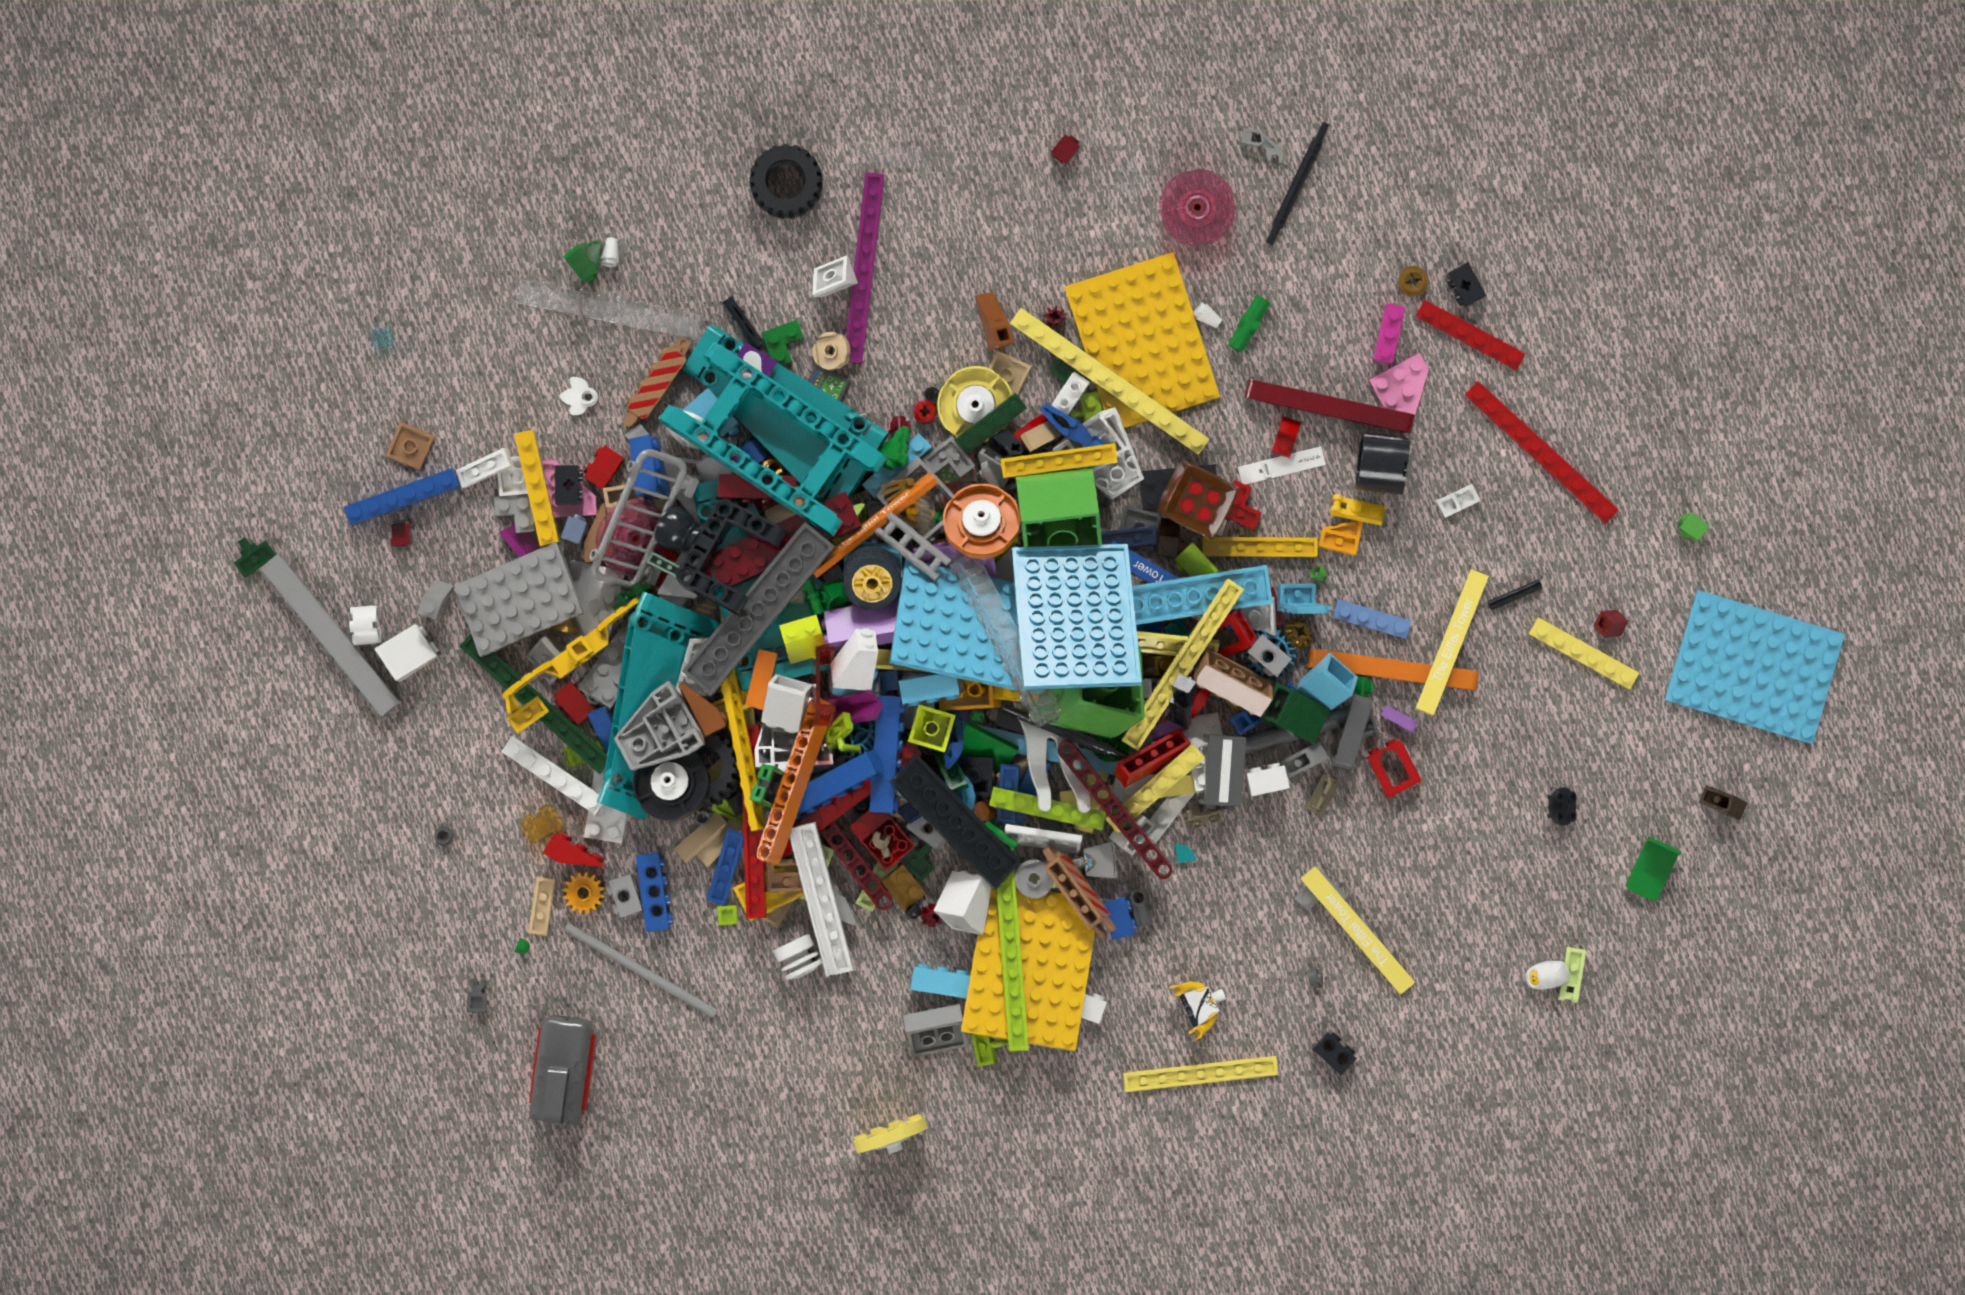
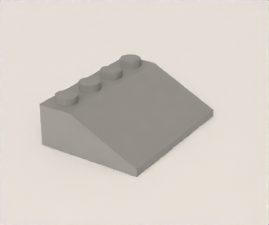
[553,560,627,647]

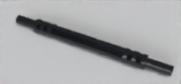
[1266,122,1329,246]
[1002,704,1129,759]

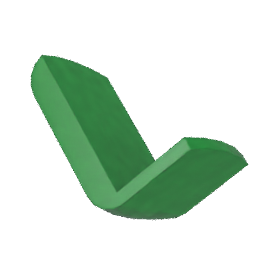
[1625,837,1682,901]

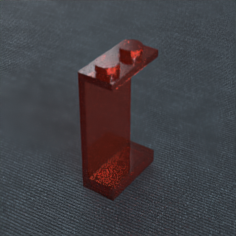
[812,645,836,727]

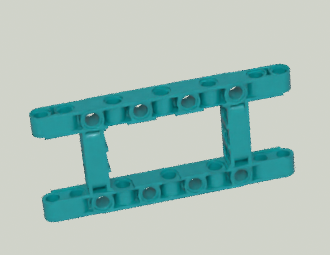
[658,342,887,537]

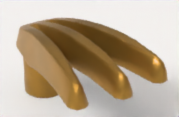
[880,478,914,502]

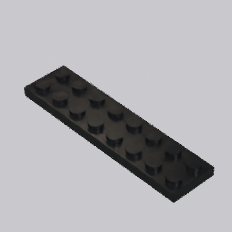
[889,754,1021,890]

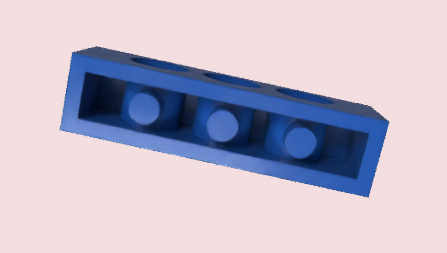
[636,852,673,932]

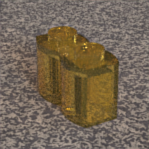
[519,804,565,844]

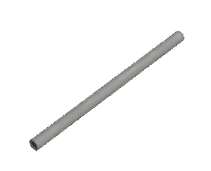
[564,922,717,1018]

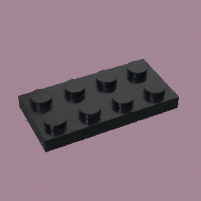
[1140,464,1217,510]

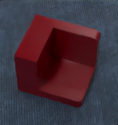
[390,522,412,547]
[1593,610,1629,638]

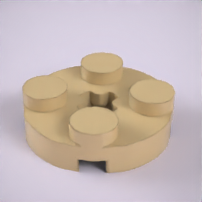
[813,332,850,371]

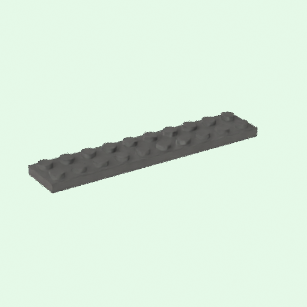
[682,522,835,696]

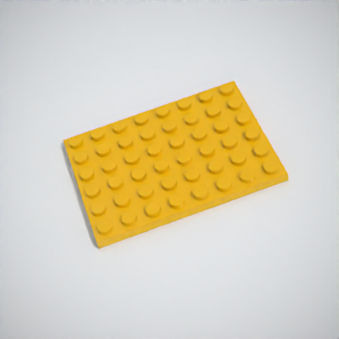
[1064,252,1220,428]
[961,887,1095,1052]

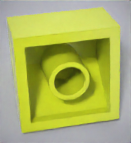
[779,615,827,665]
[908,705,956,752]

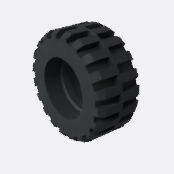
[749,144,823,219]
[695,733,741,807]

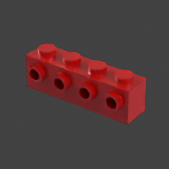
[1114,728,1191,788]

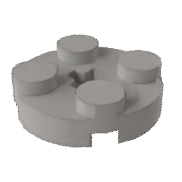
[1015,859,1053,898]

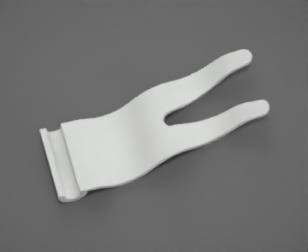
[1014,702,1090,813]

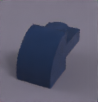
[879,670,903,692]

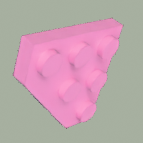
[1369,353,1429,415]
[542,460,597,518]

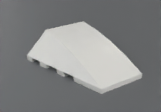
[1053,407,1144,499]

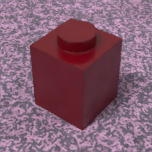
[1050,134,1080,166]

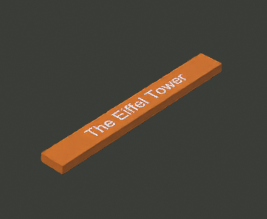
[813,472,938,578]

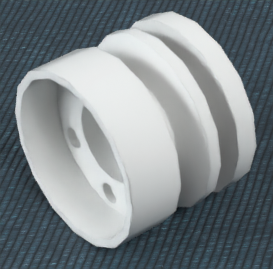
[773,934,823,980]

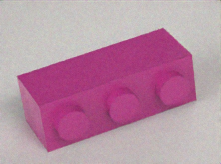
[1372,303,1406,365]

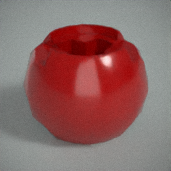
[913,400,937,424]

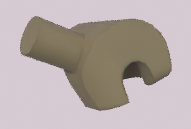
[871,830,891,858]

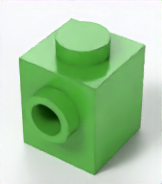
[1677,512,1710,542]

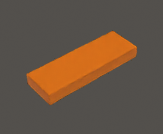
[745,649,777,710]

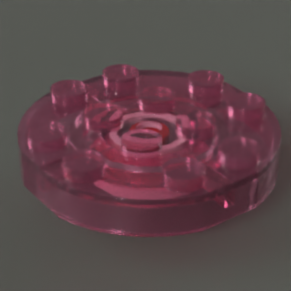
[1159,169,1236,247]
[596,499,666,575]

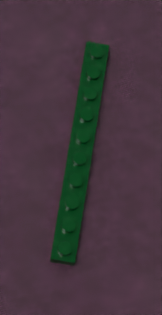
[459,634,607,774]

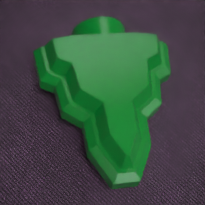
[878,426,910,471]

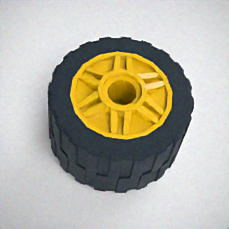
[843,545,901,610]

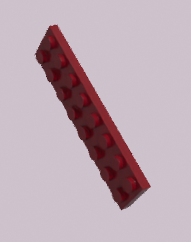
[710,491,862,592]

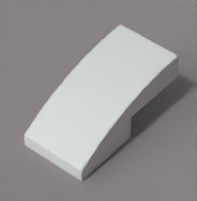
[1437,484,1481,518]

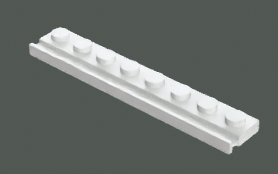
[789,822,854,977]

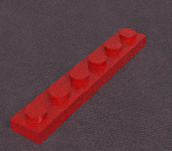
[1415,299,1526,371]

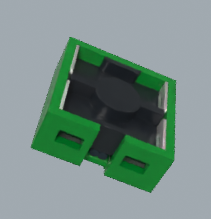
[749,763,784,810]

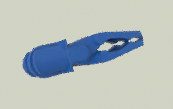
[1040,403,1106,447]

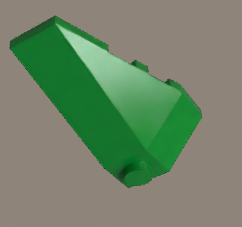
[563,240,602,284]

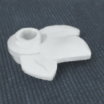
[560,377,598,415]

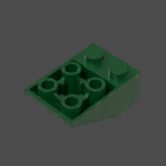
[1260,683,1331,745]

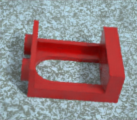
[1212,608,1258,657]
[1365,738,1422,798]

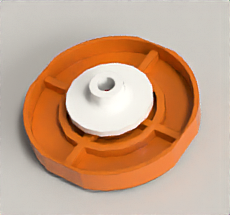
[943,484,1021,559]

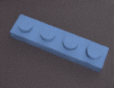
[1332,599,1411,639]

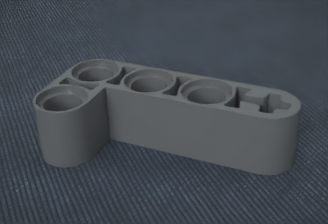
[1331,694,1373,772]

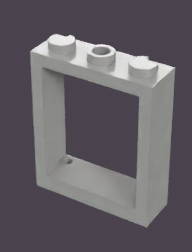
[876,457,954,546]

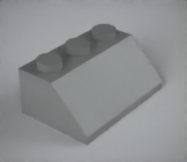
[903,1004,968,1057]

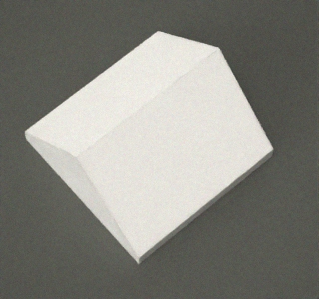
[812,255,858,297]

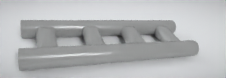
[874,512,951,581]

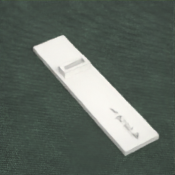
[1238,446,1326,485]

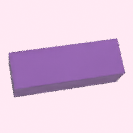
[1380,705,1418,733]
[1150,720,1189,741]

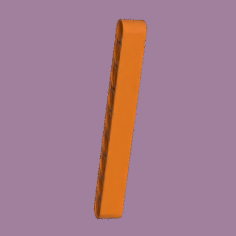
[1307,649,1479,691]
[757,697,833,865]

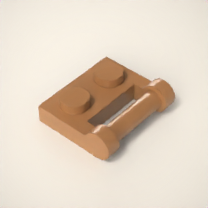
[765,858,804,892]

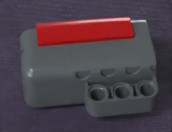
[529,1015,597,1125]

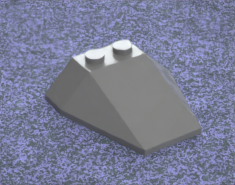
[614,681,705,771]
[755,695,833,774]

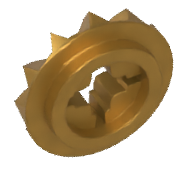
[1398,266,1429,296]
[1284,618,1314,648]

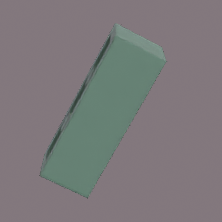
[647,552,680,578]

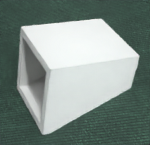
[375,624,439,682]
[830,629,878,691]
[761,674,812,733]
[934,871,991,935]

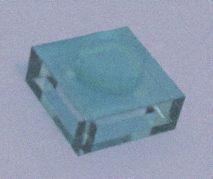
[372,327,394,349]

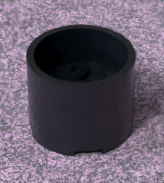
[1355,432,1410,495]

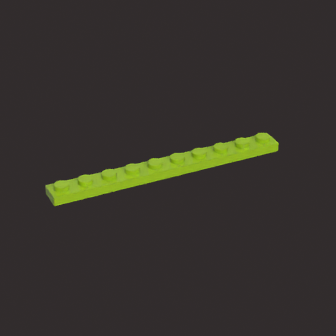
[996,870,1029,1052]

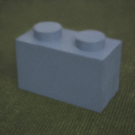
[561,514,590,546]

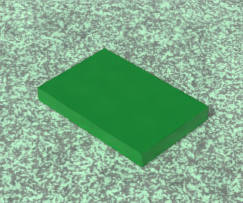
[960,721,1019,774]

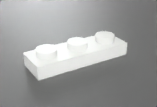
[456,448,514,488]

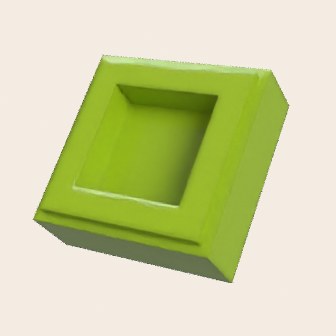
[717,905,738,926]

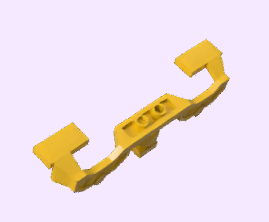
[502,595,663,734]

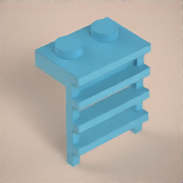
[1277,583,1332,614]

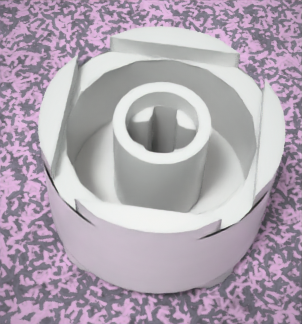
[349,605,382,646]

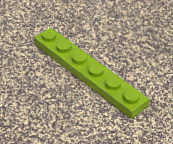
[989,787,1106,830]

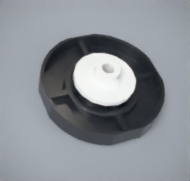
[633,751,711,822]

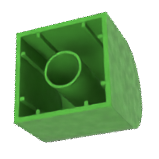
[1015,468,1102,547]
[1032,647,1145,738]

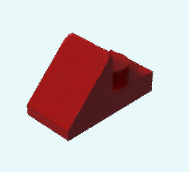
[1271,416,1301,458]

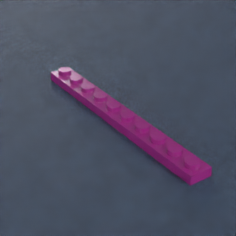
[846,172,885,364]

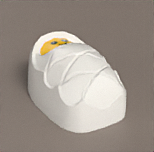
[1526,961,1569,990]

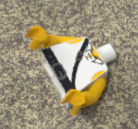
[1169,981,1226,1041]

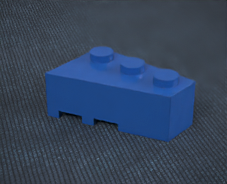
[629,435,671,501]

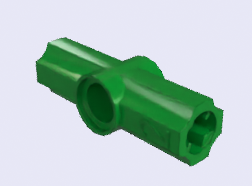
[1228,295,1270,353]

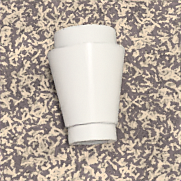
[600,237,619,267]
[1193,302,1222,329]

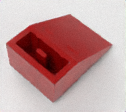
[849,810,916,871]
[542,832,607,867]

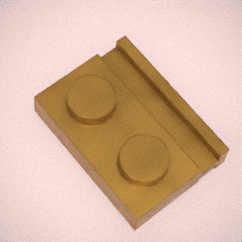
[880,863,926,911]

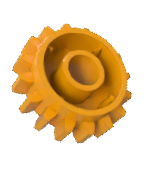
[563,872,605,914]

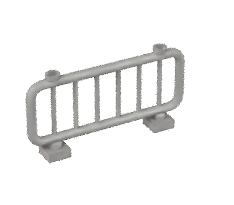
[590,449,699,589]

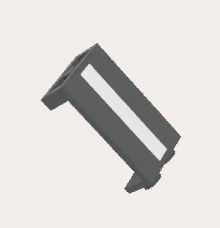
[1199,734,1246,810]

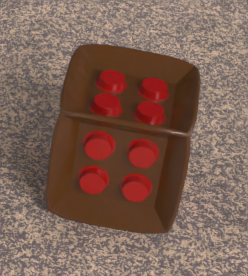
[1157,459,1239,540]

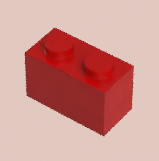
[583,445,625,490]
[554,681,596,725]

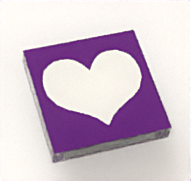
[737,343,778,380]

